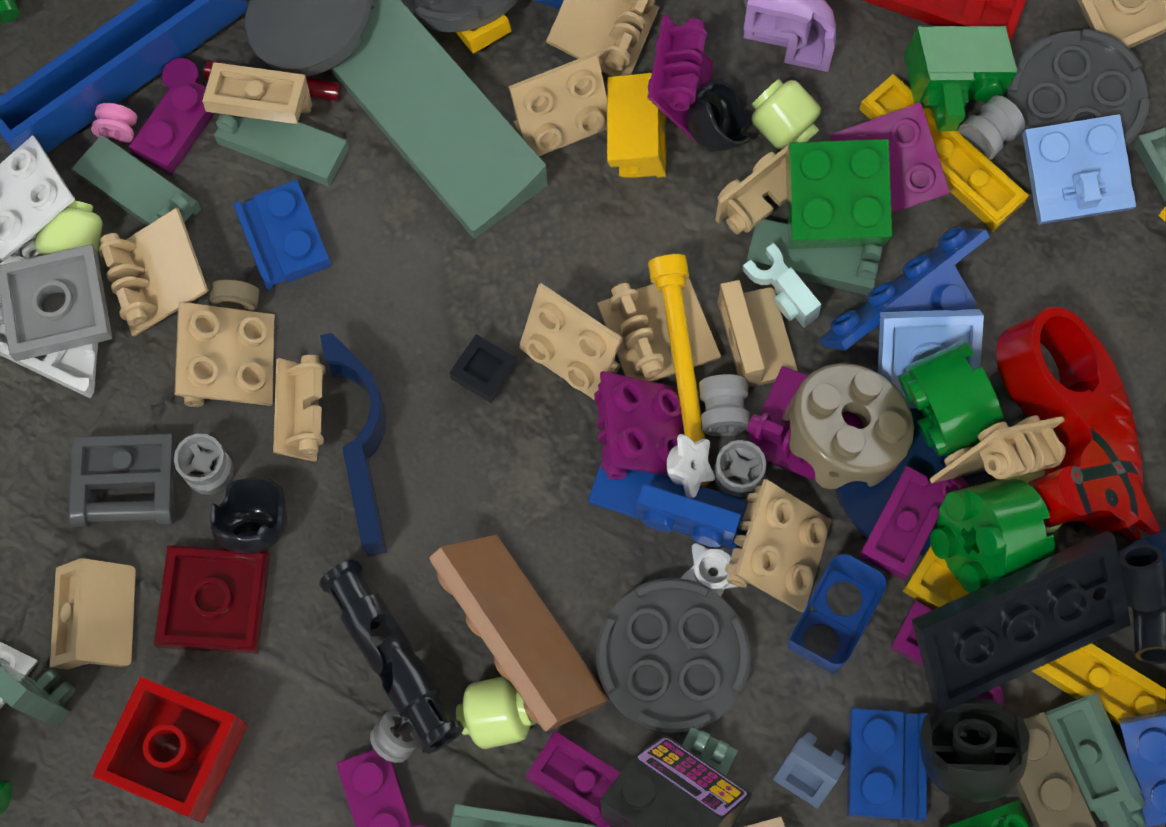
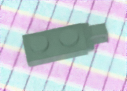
[1045,693,1148,827]

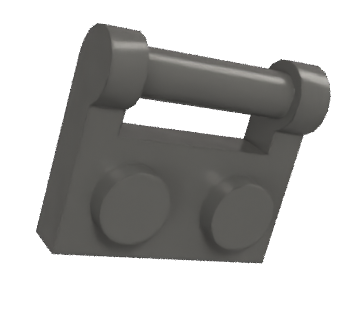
[69,434,177,528]

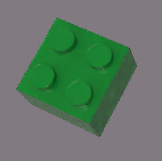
[786,139,892,249]

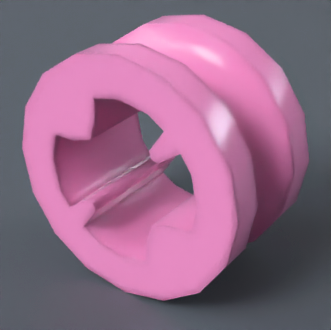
[91,103,138,144]

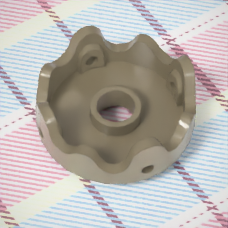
[782,363,914,490]

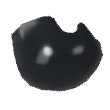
[686,79,751,151]
[210,477,287,554]

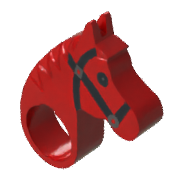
[996,307,1160,542]

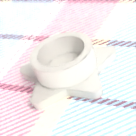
[667,434,715,499]
[681,543,738,596]

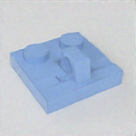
[1022,114,1136,225]
[878,309,984,408]

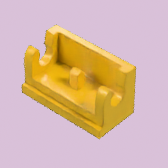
[607,73,666,178]

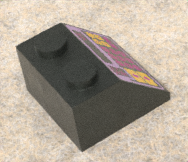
[600,734,752,827]

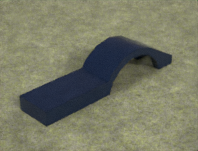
[320,333,387,557]

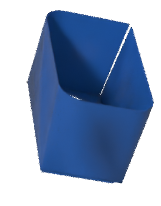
[788,554,886,674]

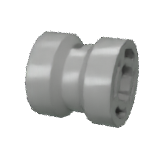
[958,95,1025,160]
[699,374,750,437]
[174,434,234,495]
[714,440,767,500]

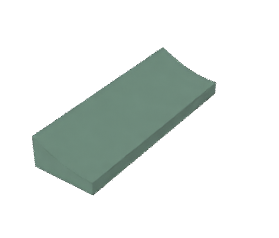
[329,0,548,239]

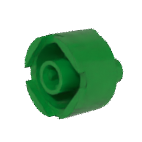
[898,341,1004,457]
[930,479,1055,593]

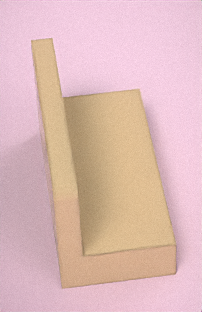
[202,62,312,124]
[717,280,798,388]
[50,558,136,670]

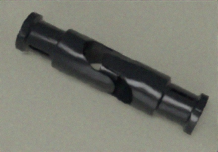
[319,559,464,754]

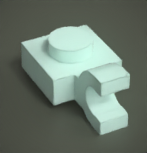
[743,243,821,328]

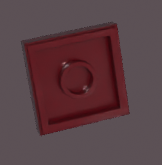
[154,545,270,654]

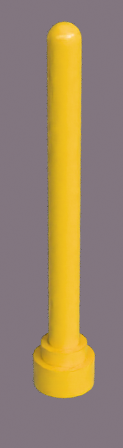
[648,254,710,487]

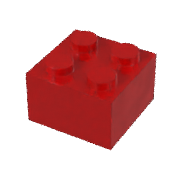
[92,676,248,823]

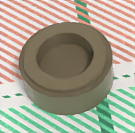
[209,280,259,311]

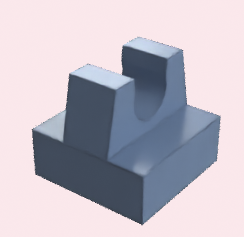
[773,732,845,809]

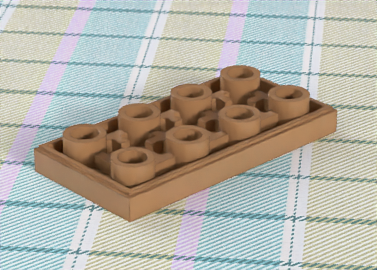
[429,534,610,732]

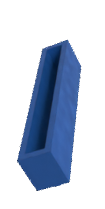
[0,0,247,154]

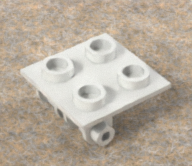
[0,135,75,262]

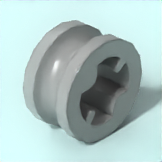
[370,709,422,763]

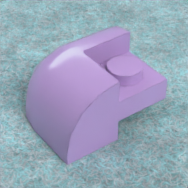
[743,0,836,72]

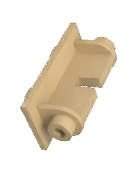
[715,145,789,234]
[273,355,325,462]

